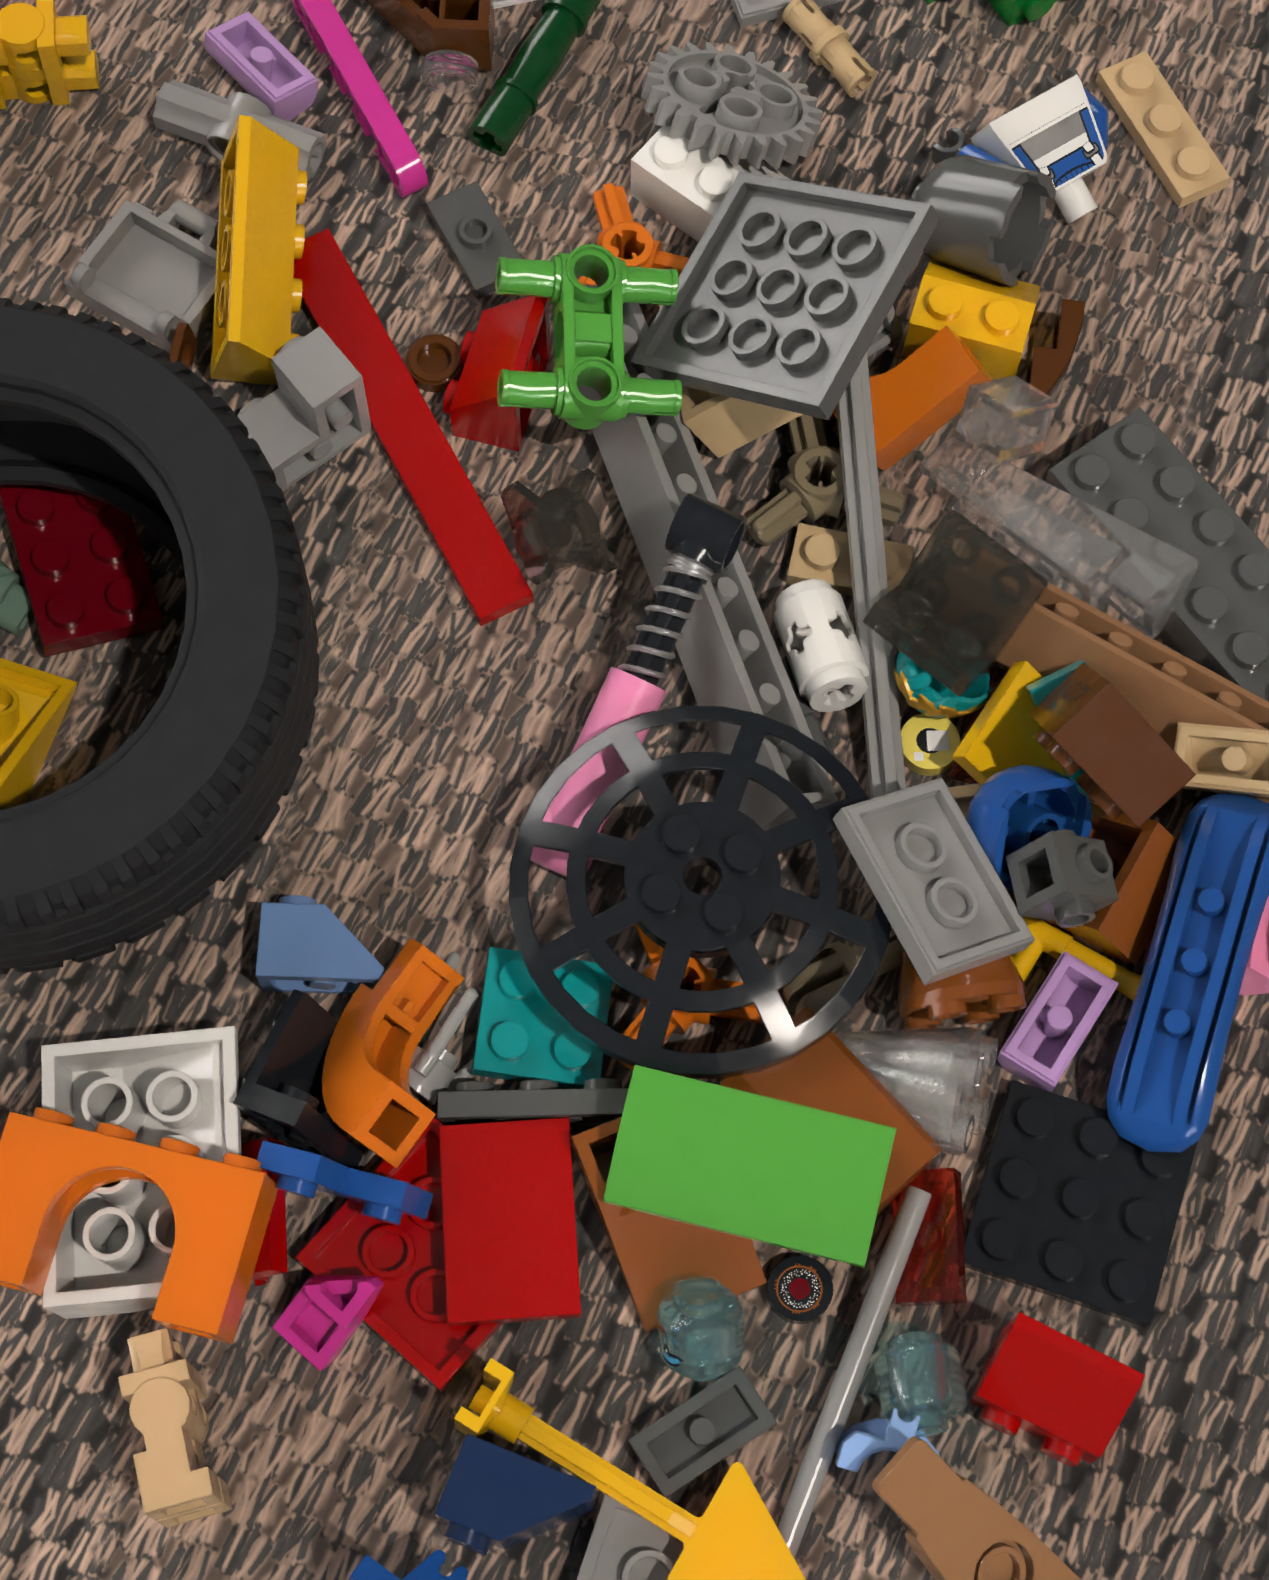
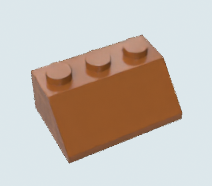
[719,1006,943,1217]

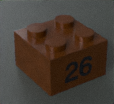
[1028,662,1196,828]

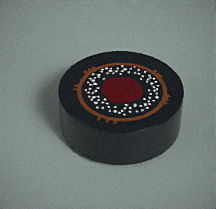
[767,1255,833,1324]

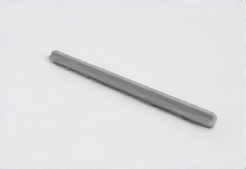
[836,352,906,799]

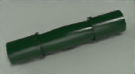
[468,0,601,157]

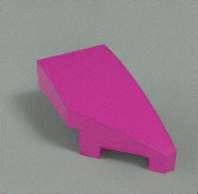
[272,1275,384,1371]

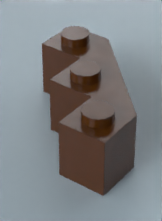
[365,0,495,71]

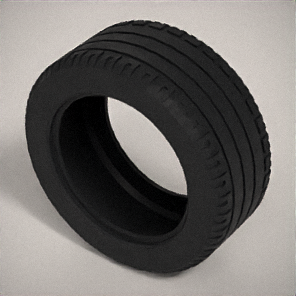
[0,298,320,974]

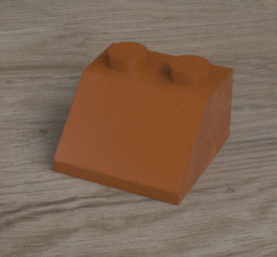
[1009,803,1177,965]

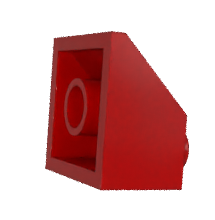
[443,296,551,452]
[969,1312,1145,1467]

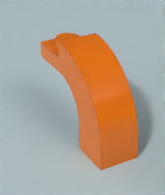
[322,938,465,1168]

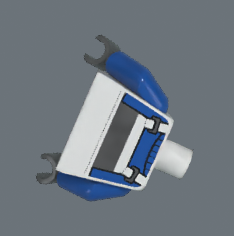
[932,68,1109,224]

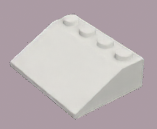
[41,1026,242,1319]

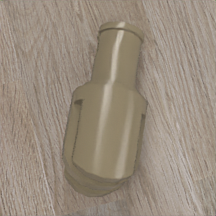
[778,928,902,1015]

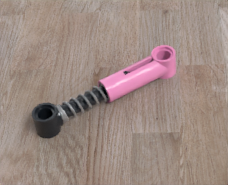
[530,493,747,878]

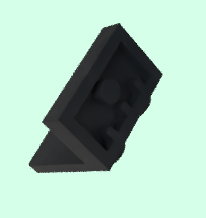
[233,989,365,1169]

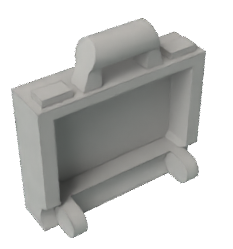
[64,200,218,356]

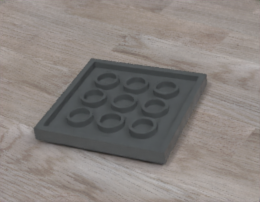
[630,171,940,420]

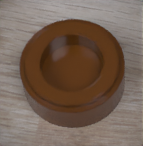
[406,334,464,392]

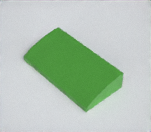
[603,1065,897,1268]

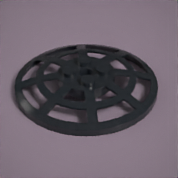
[509,706,891,1079]

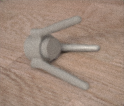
[408,952,478,1106]

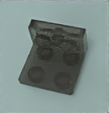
[862,510,1048,697]

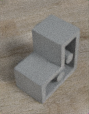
[238,326,372,491]

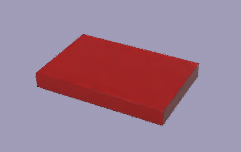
[439,1117,582,1327]

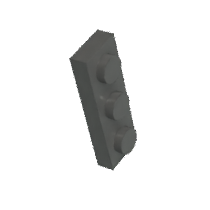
[438,1078,629,1128]

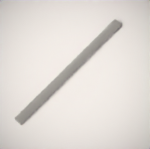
[777,1185,932,1559]

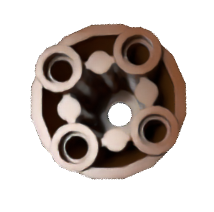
[898,946,1027,1032]

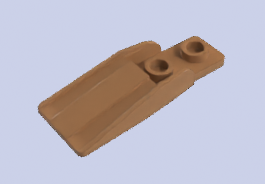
[872,1436,1081,1580]

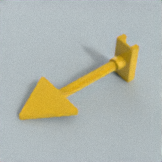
[454,1358,806,1580]

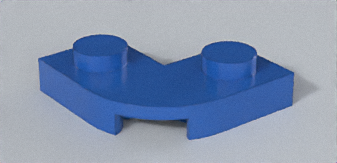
[257,1140,433,1225]

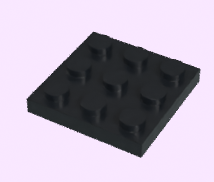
[957,1080,1198,1328]

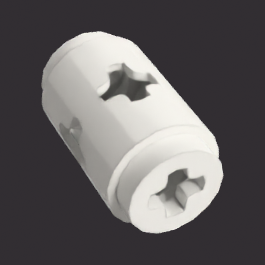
[773,579,869,712]

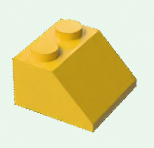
[902,258,1041,385]

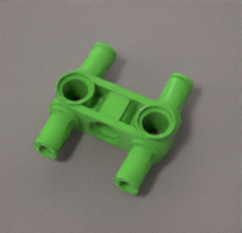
[495,244,682,430]

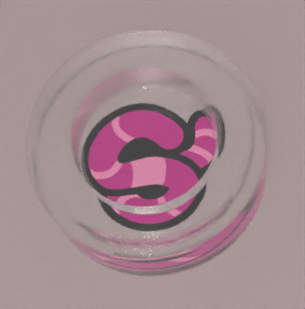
[422,50,479,94]

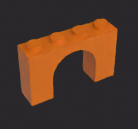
[829,326,996,471]
[0,1107,278,1344]

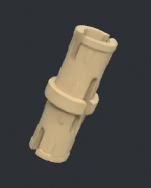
[782,0,877,98]

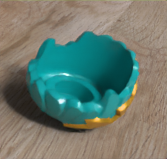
[893,631,992,719]

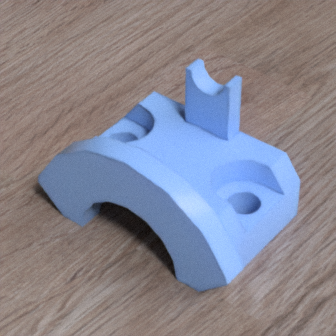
[835,1408,940,1472]

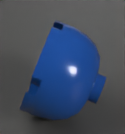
[966,765,1092,892]

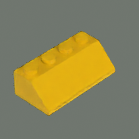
[210,115,307,385]

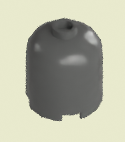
[911,155,1056,287]

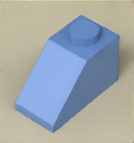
[255,895,385,994]

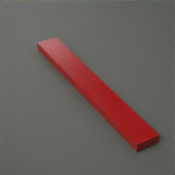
[293,228,534,626]

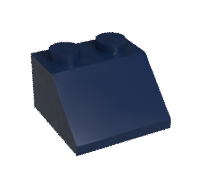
[434,1434,598,1556]

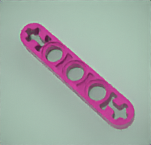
[291,0,429,198]

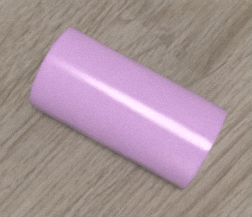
[204,11,319,121]
[997,951,1119,1092]

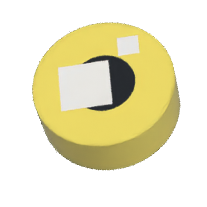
[901,713,960,776]

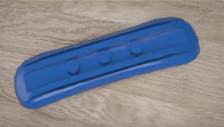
[1106,793,1269,1153]

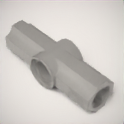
[152,79,327,182]

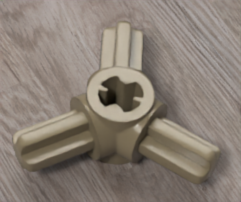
[746,414,905,546]

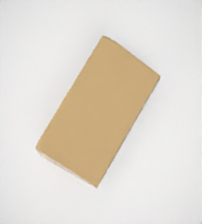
[1174,722,1269,798]

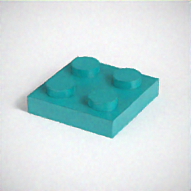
[471,947,612,1089]

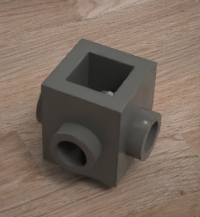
[1006,830,1119,928]

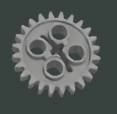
[641,42,823,169]

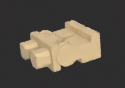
[118,1328,233,1528]

